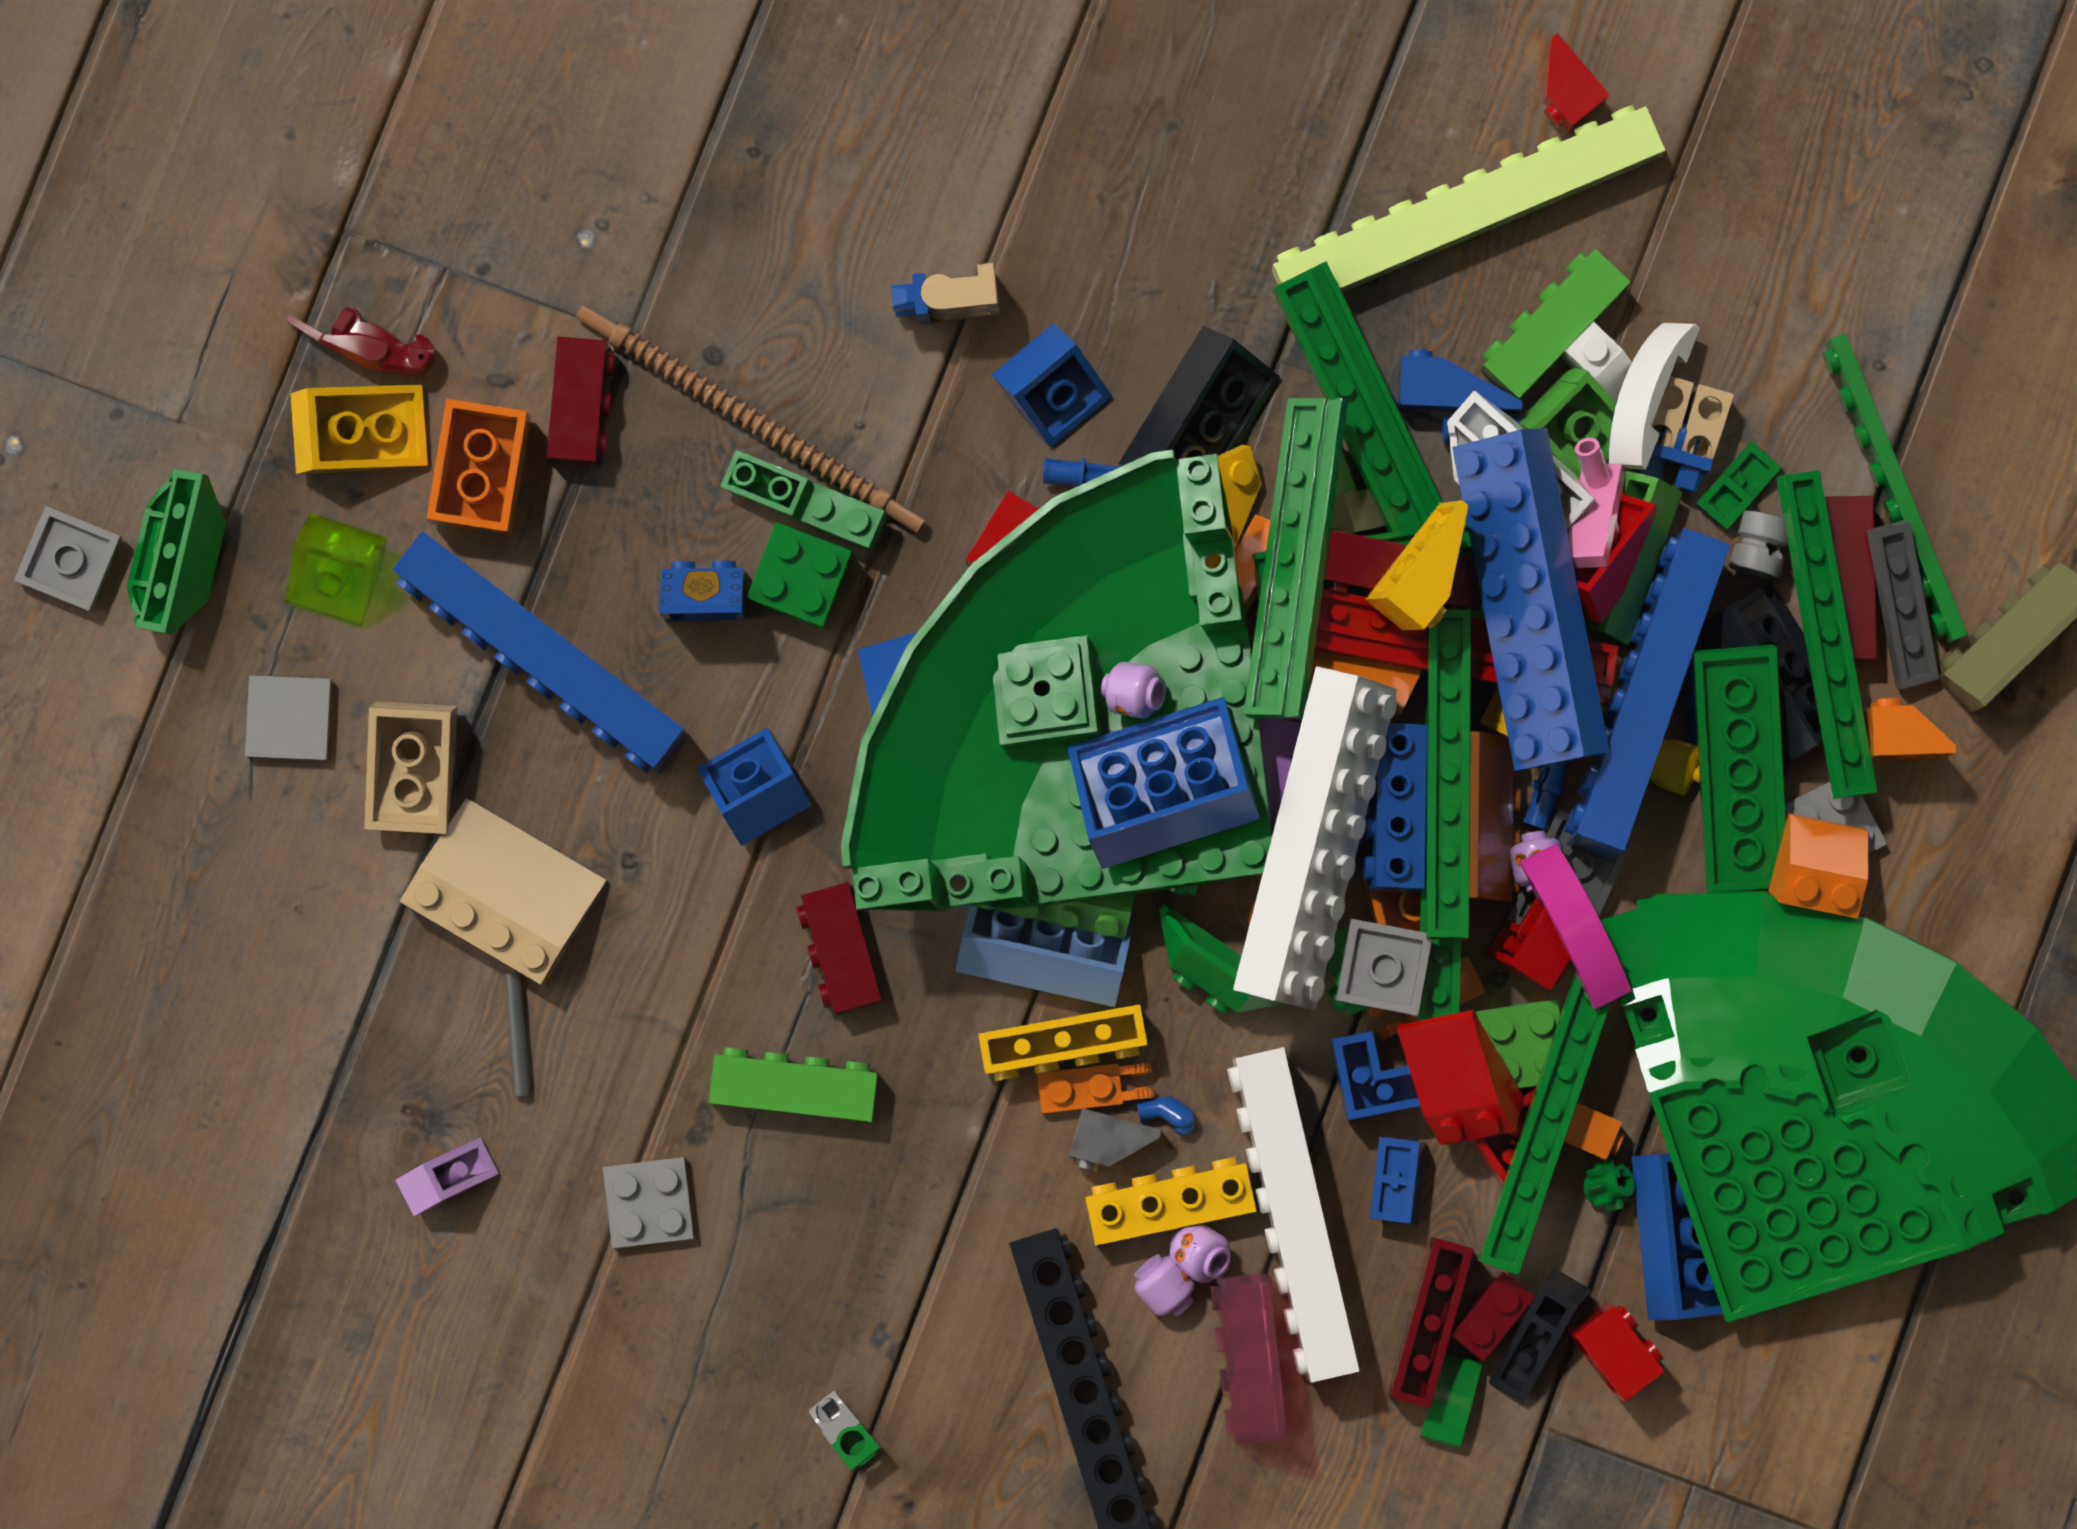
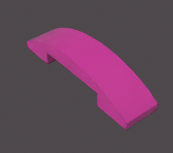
[1519,844,1632,1010]

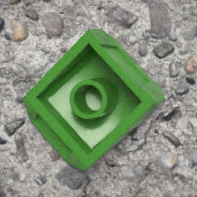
[1519,367,1617,480]

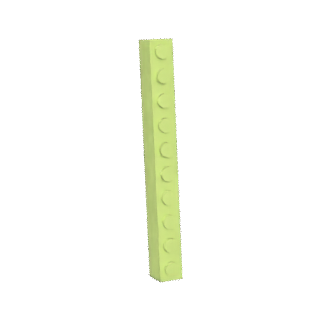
[1272,105,1666,293]

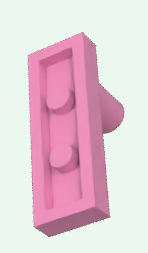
[1568,438,1626,568]

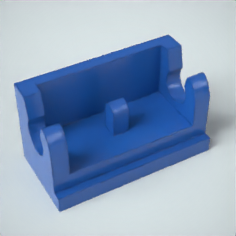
[1370,1137,1426,1224]

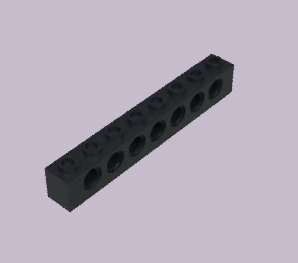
[1009,1228,1159,1529]

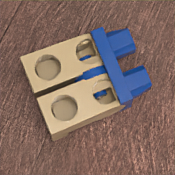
[891,263,1000,325]
[1637,376,1734,493]

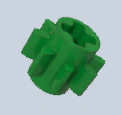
[1583,1158,1635,1213]

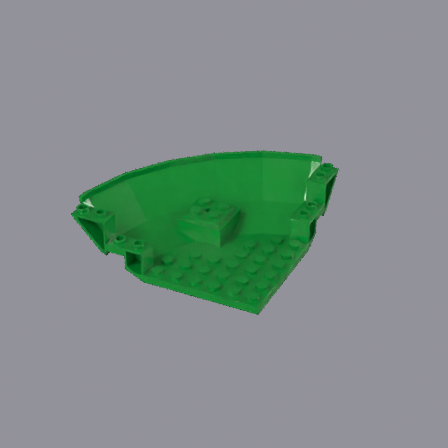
[841,450,1273,912]
[1600,891,2077,1323]

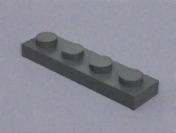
[1866,520,1939,689]

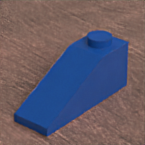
[1397,350,1522,415]

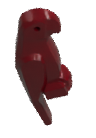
[285,307,435,376]

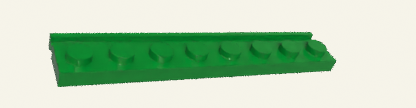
[1271,261,1442,532]
[1244,398,1348,720]

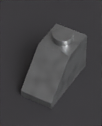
[1069,1108,1162,1172]

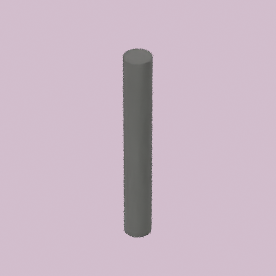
[505,973,531,1097]

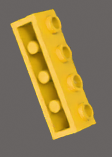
[978,1004,1147,1081]
[1085,1157,1256,1246]

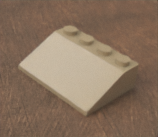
[399,798,607,986]

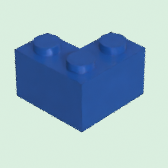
[1330,1031,1420,1120]

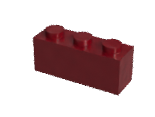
[546,336,615,466]
[796,882,883,1014]

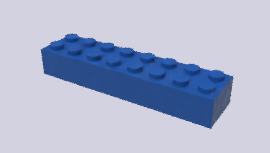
[1452,428,1610,771]
[1564,528,1730,861]
[392,531,689,774]

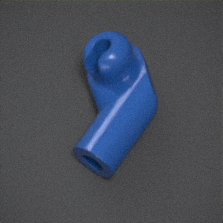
[1136,1096,1196,1135]

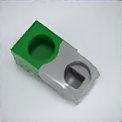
[808,1390,884,1472]

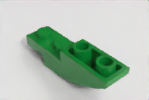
[720,450,888,551]

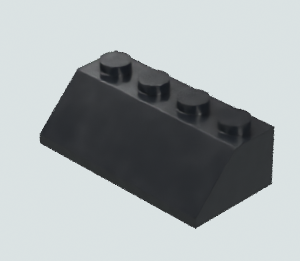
[1118,326,1280,466]
[1700,582,1823,765]

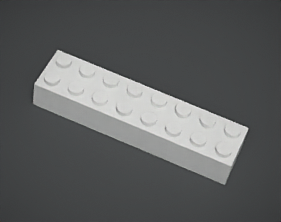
[1233,666,1398,1010]
[1227,1047,1359,1383]

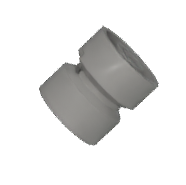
[1728,511,1789,580]

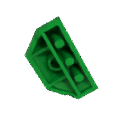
[127,469,226,635]
[1158,903,1286,1015]

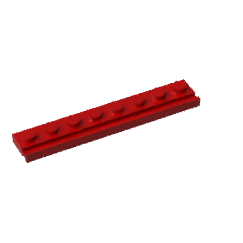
[1314,589,1619,706]

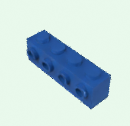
[1362,723,1427,893]

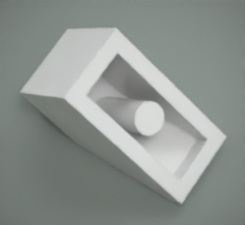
[1561,322,1632,403]

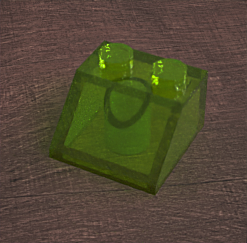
[284,513,388,627]

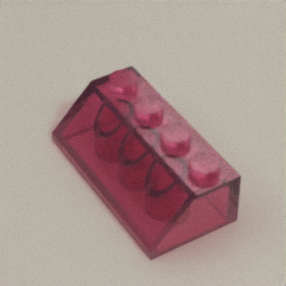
[1210,1271,1288,1443]

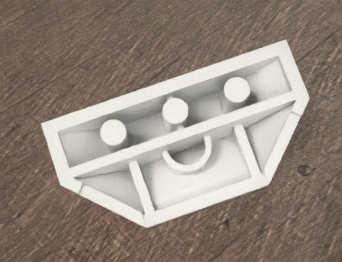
[1447,391,1595,530]

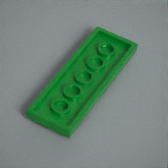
[1693,645,1786,892]

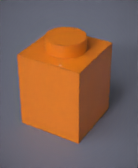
[1563,1103,1625,1160]

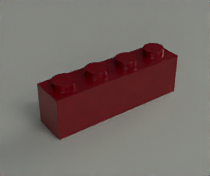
[1825,496,1877,662]
[1324,530,1482,611]
[1387,1237,1474,1408]

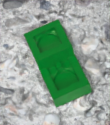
[1697,440,1782,529]
[1420,1353,1482,1449]

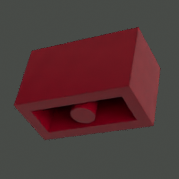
[1450,1270,1535,1362]

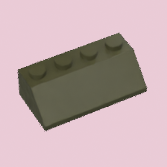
[1938,562,2077,713]

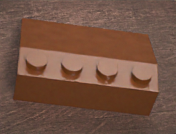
[1469,731,1520,903]

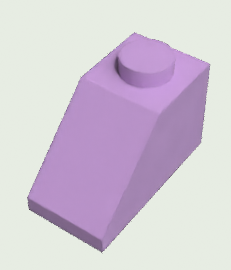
[396,1137,499,1216]

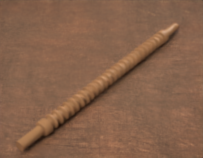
[575,304,926,533]

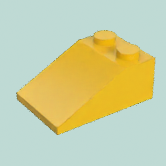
[290,385,428,474]
[1365,500,1469,630]

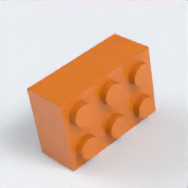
[426,398,531,537]

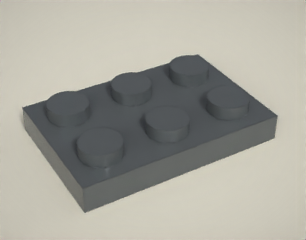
[1506,809,1633,924]

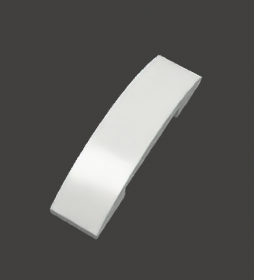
[1609,323,1700,470]

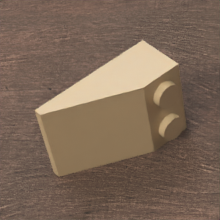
[365,701,457,834]

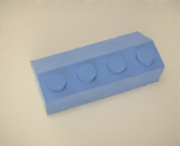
[955,906,1134,1007]

